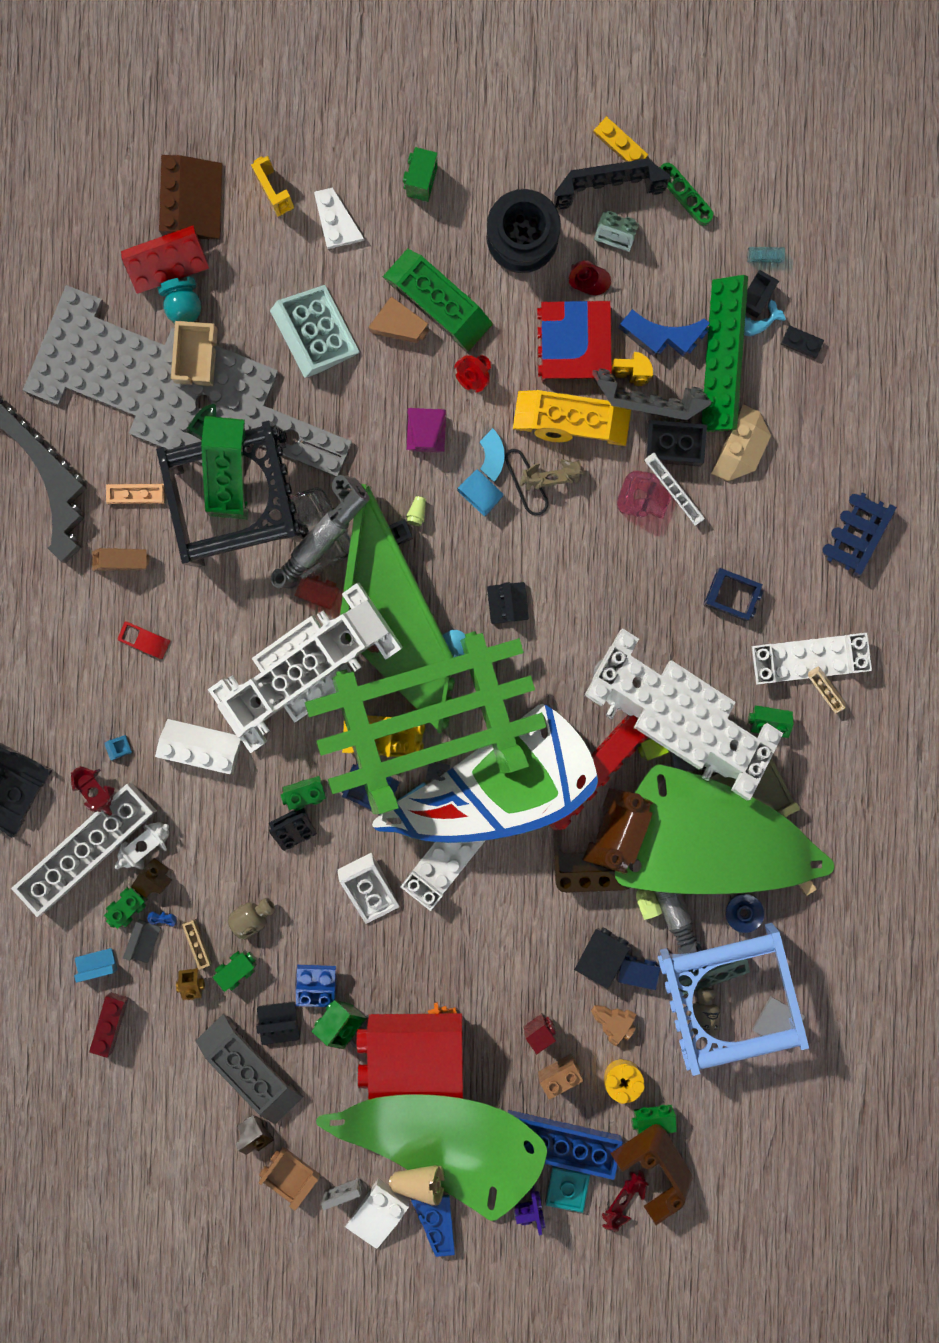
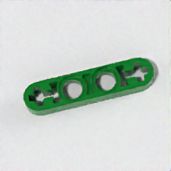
[660,163,713,226]

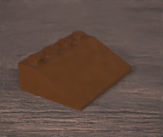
[159,155,223,239]

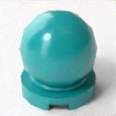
[157,277,201,324]

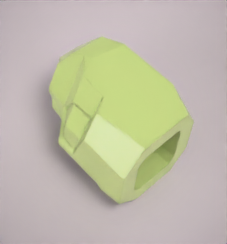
[636,889,662,920]

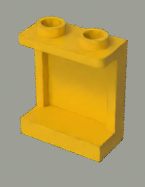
[251,156,294,217]

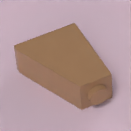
[368,297,429,343]
[92,548,149,571]

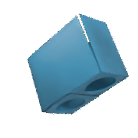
[457,469,504,517]

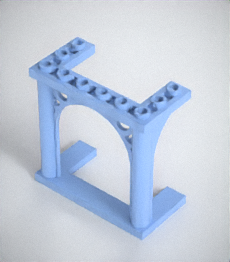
[657,923,809,1076]

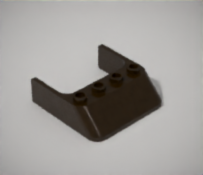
[552,829,633,893]

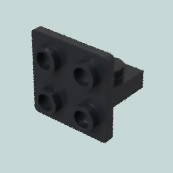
[487,582,529,624]
[269,808,317,851]
[256,1001,300,1045]

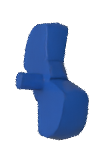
[147,912,177,927]

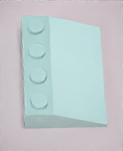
[270,285,359,378]

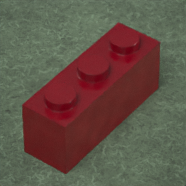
[89,992,129,1058]
[523,1014,557,1055]

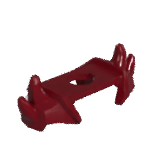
[71,766,115,816]
[602,1170,649,1232]

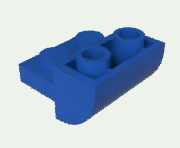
[296,964,337,1007]

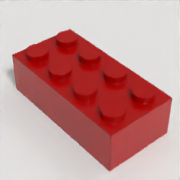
[121,225,209,294]

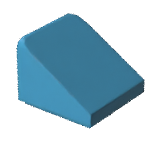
[104,735,132,761]

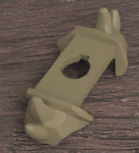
[520,459,585,491]

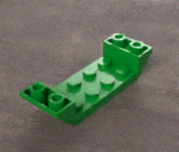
[382,248,493,352]
[201,416,248,520]

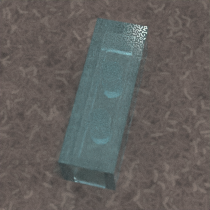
[747,247,785,263]

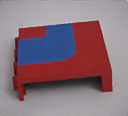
[537,301,612,382]

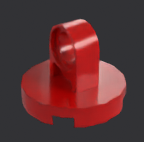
[454,355,491,393]

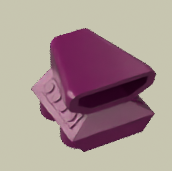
[406,408,446,453]

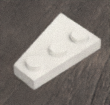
[314,188,364,249]

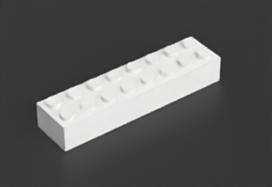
[11,783,157,917]

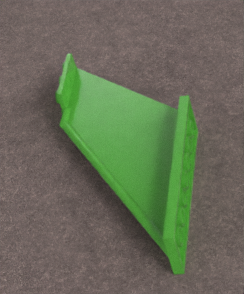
[340,484,455,733]

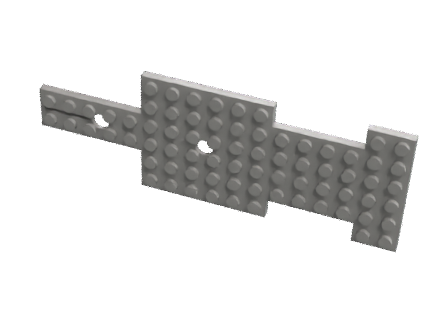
[23,285,352,477]

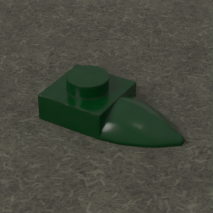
[186,404,216,441]

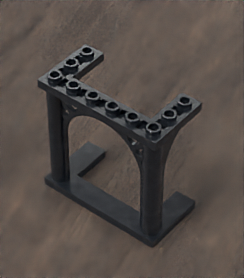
[156,420,309,567]

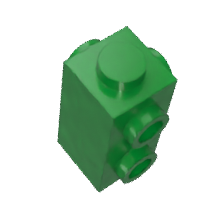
[748,705,794,738]
[280,776,326,810]
[104,887,148,929]
[212,950,257,992]
[631,1105,677,1134]

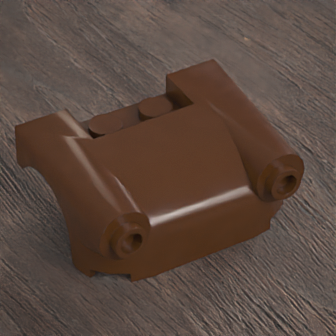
[583,788,653,874]

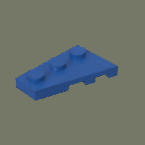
[411,1195,455,1257]

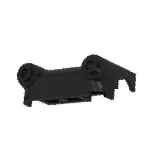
[0,743,53,838]

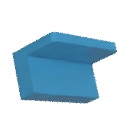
[74,948,118,983]

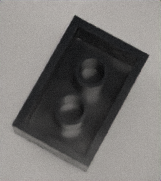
[644,420,707,467]

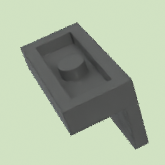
[123,919,161,963]

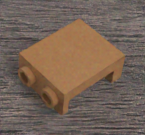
[538,1054,583,1099]
[258,1147,320,1211]

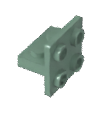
[594,211,639,252]

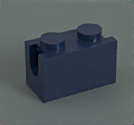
[616,955,660,990]

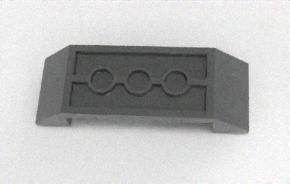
[592,369,711,420]
[196,1013,304,1124]

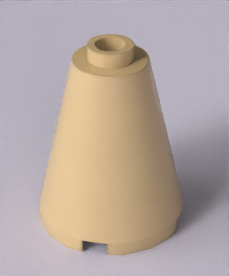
[389,1165,444,1206]

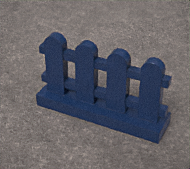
[822,492,897,578]

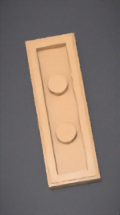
[106,484,165,504]

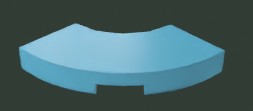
[479,428,504,483]

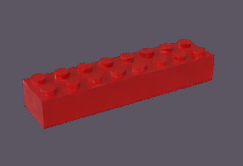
[542,714,648,830]

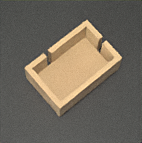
[171,321,218,386]

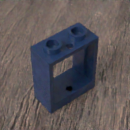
[703,568,764,621]

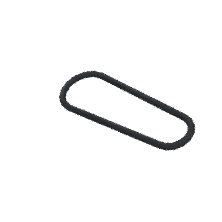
[505,449,549,515]

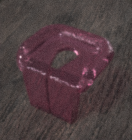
[617,471,672,519]

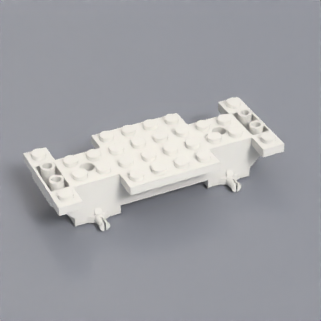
[208,583,403,753]
[584,629,783,801]

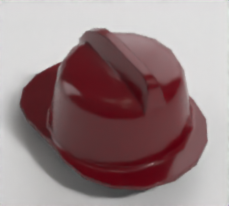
[568,260,611,296]

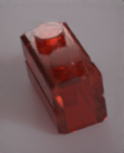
[295,573,340,610]

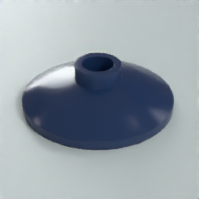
[725,894,764,933]

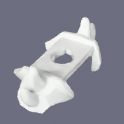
[115,822,169,870]

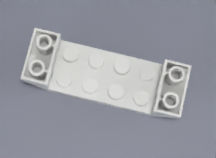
[751,633,872,685]
[400,840,486,911]

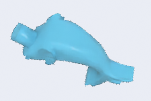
[744,299,786,337]

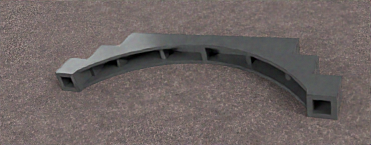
[0,397,87,563]

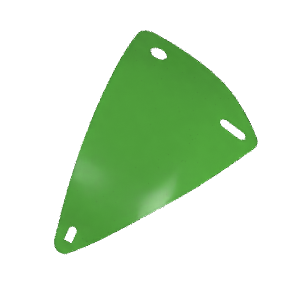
[316,1095,547,1221]

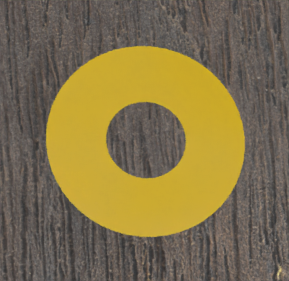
[534,428,573,442]

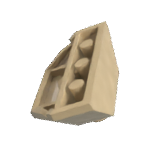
[711,404,771,481]

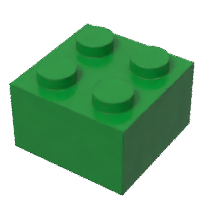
[403,147,438,202]
[311,1000,367,1049]

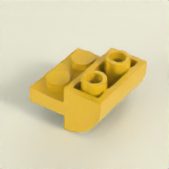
[612,352,653,386]

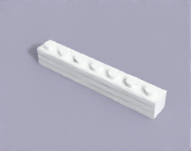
[645,453,705,526]

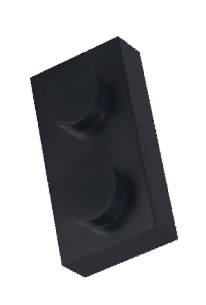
[781,325,824,359]

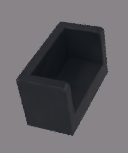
[746,270,779,318]

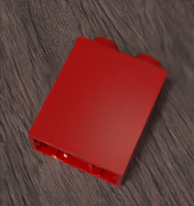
[357,1013,463,1100]

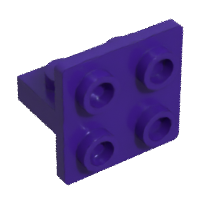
[514,1185,545,1236]

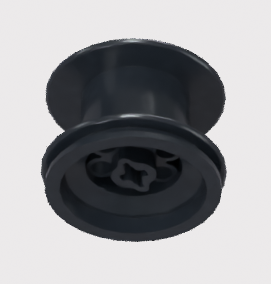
[486,189,561,274]

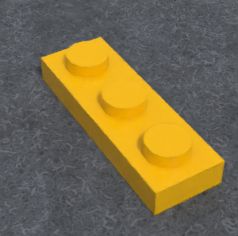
[593,116,649,162]

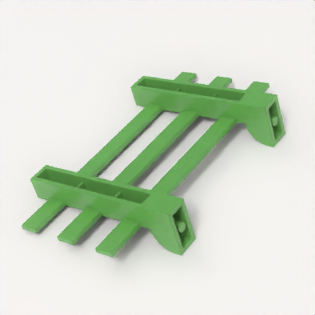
[304,631,547,814]

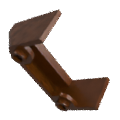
[610,1124,693,1225]

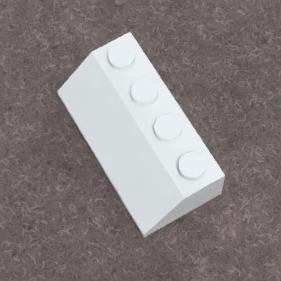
[155,719,242,774]

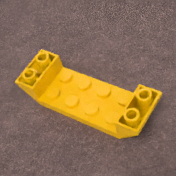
[513,390,631,446]

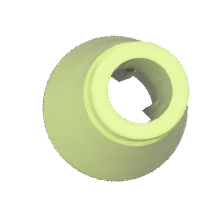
[406,496,426,526]

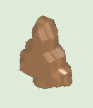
[591,1005,637,1046]

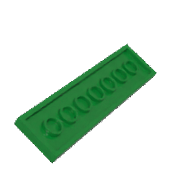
[701,275,748,432]

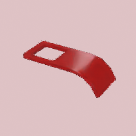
[117,621,171,659]

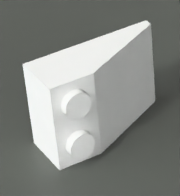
[337,853,400,924]
[345,1178,410,1249]

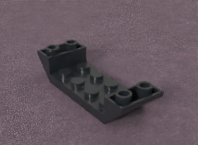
[553,159,670,210]

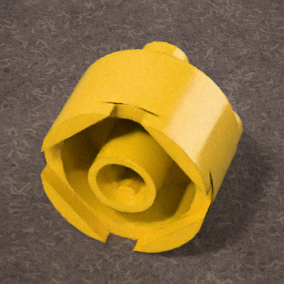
[604,1059,644,1104]

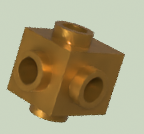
[176,968,205,1000]

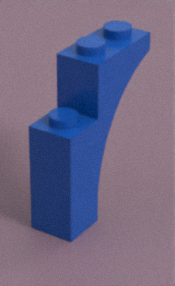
[618,309,710,357]

